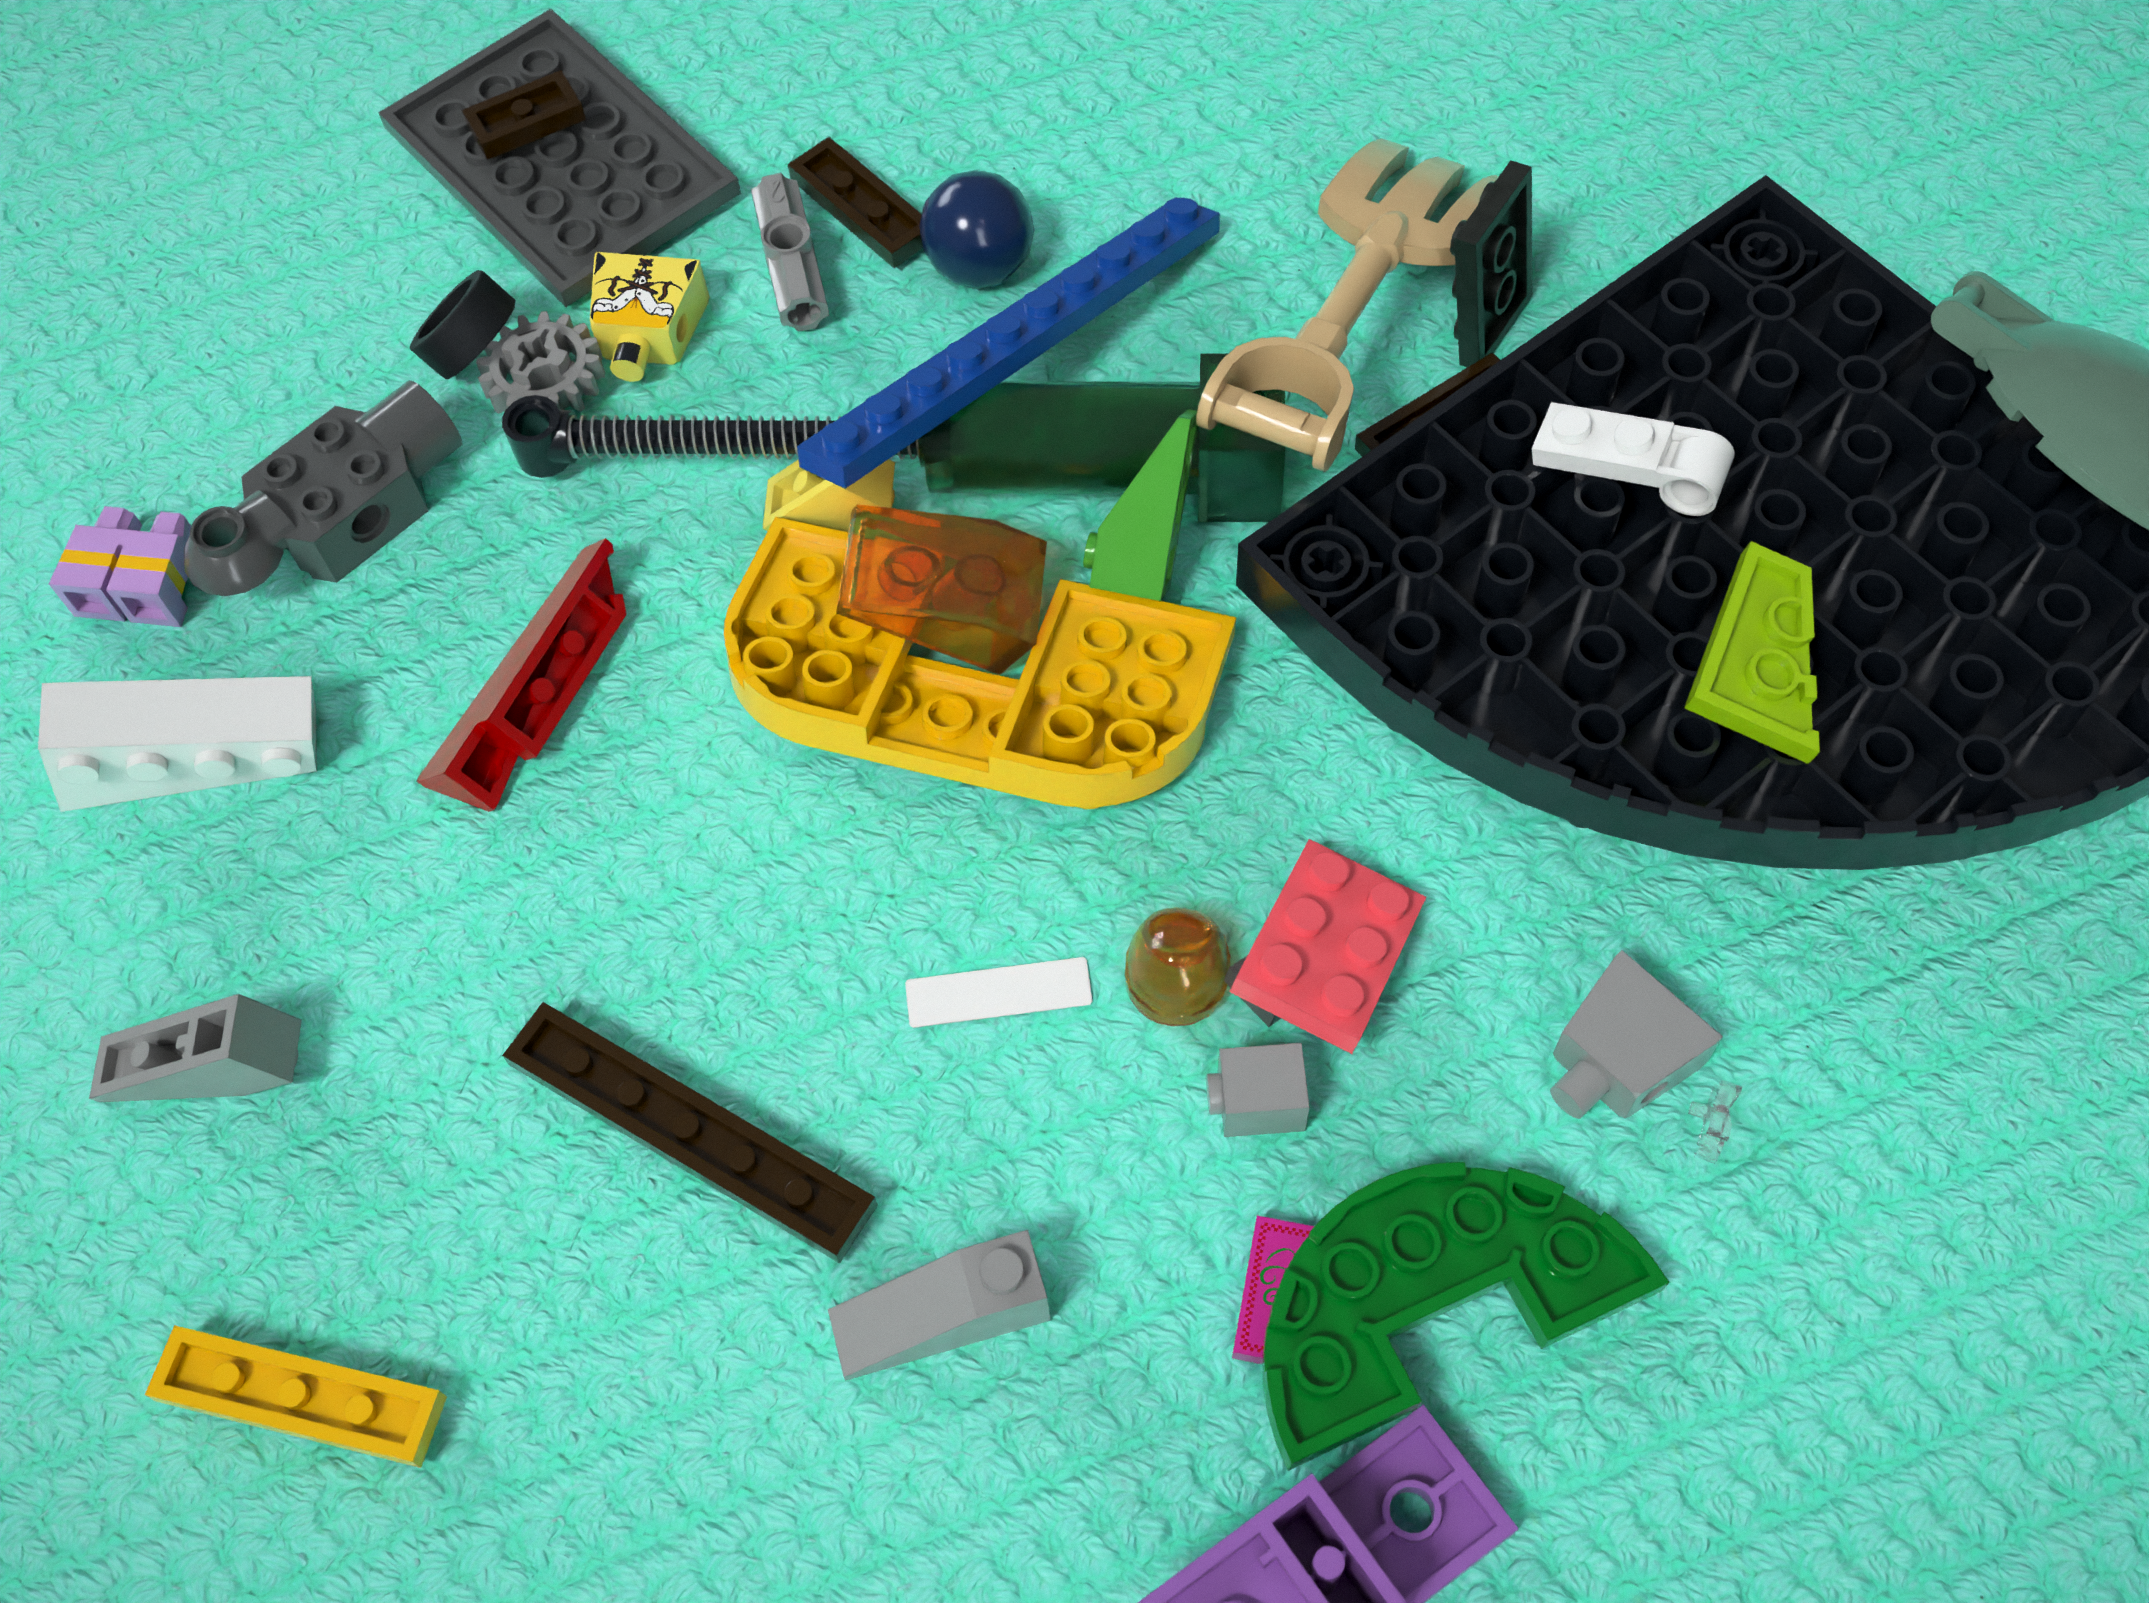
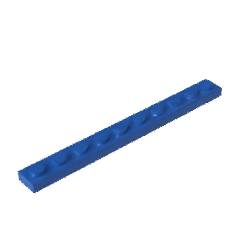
[797,197,1220,489]

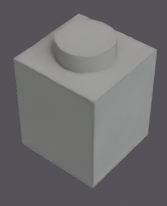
[1206,1043,1310,1137]

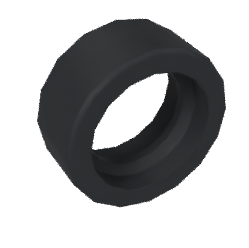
[410,270,516,380]

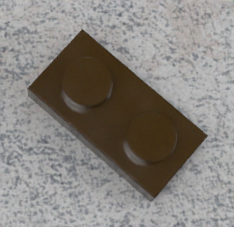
[462,70,586,160]

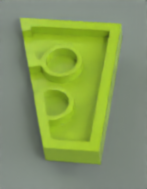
[1684,541,1820,764]

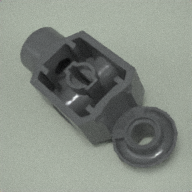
[184,380,463,596]

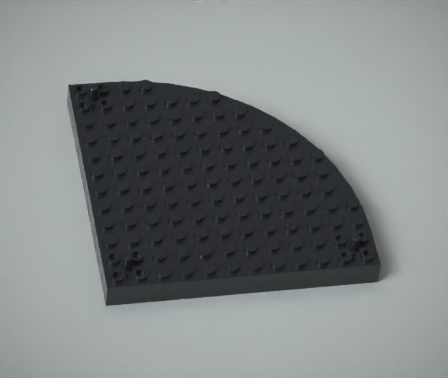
[1236,175,2149,870]

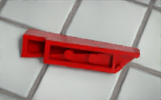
[417,538,627,812]

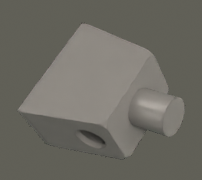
[1550,950,1723,1119]

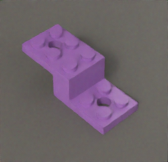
[1138,1404,1519,1603]

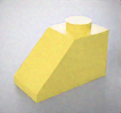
[762,459,895,534]

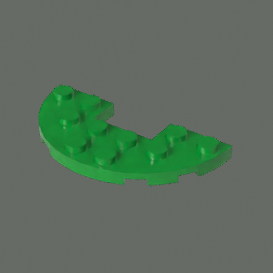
[1262,1162,1670,1471]

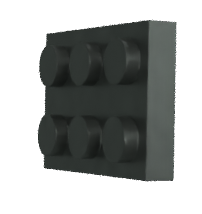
[1450,160,1532,367]

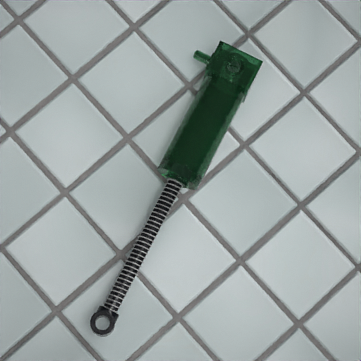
[502,354,1285,522]

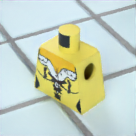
[590,252,709,382]

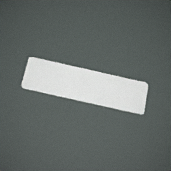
[905,957,1092,1028]

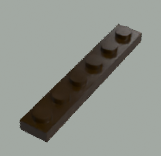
[502,1002,878,1263]

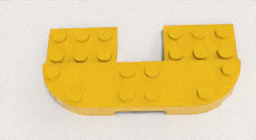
[724,517,1237,809]

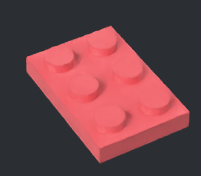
[1229,839,1426,1054]

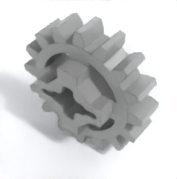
[476,311,605,414]

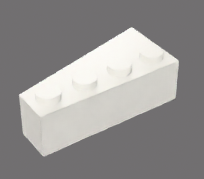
[38,676,317,812]

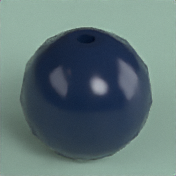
[919,170,1034,289]

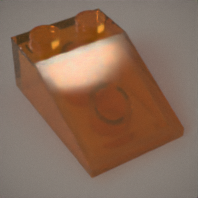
[836,504,1047,675]

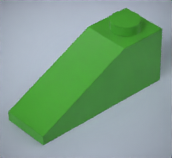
[1083,409,1198,601]

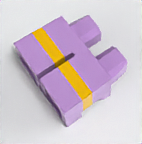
[49,506,191,627]

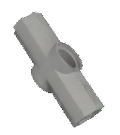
[751,173,829,332]

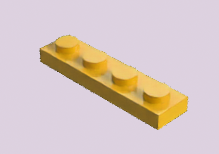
[145,1325,447,1468]

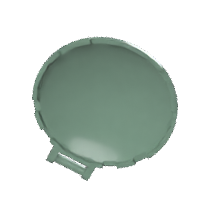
[1931,271,2149,530]

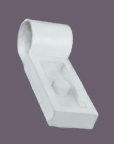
[1532,402,1735,516]

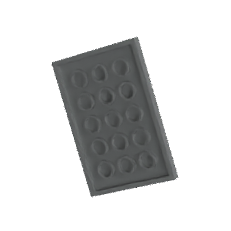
[378,9,741,307]

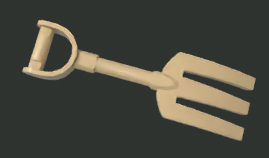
[1196,138,1499,472]

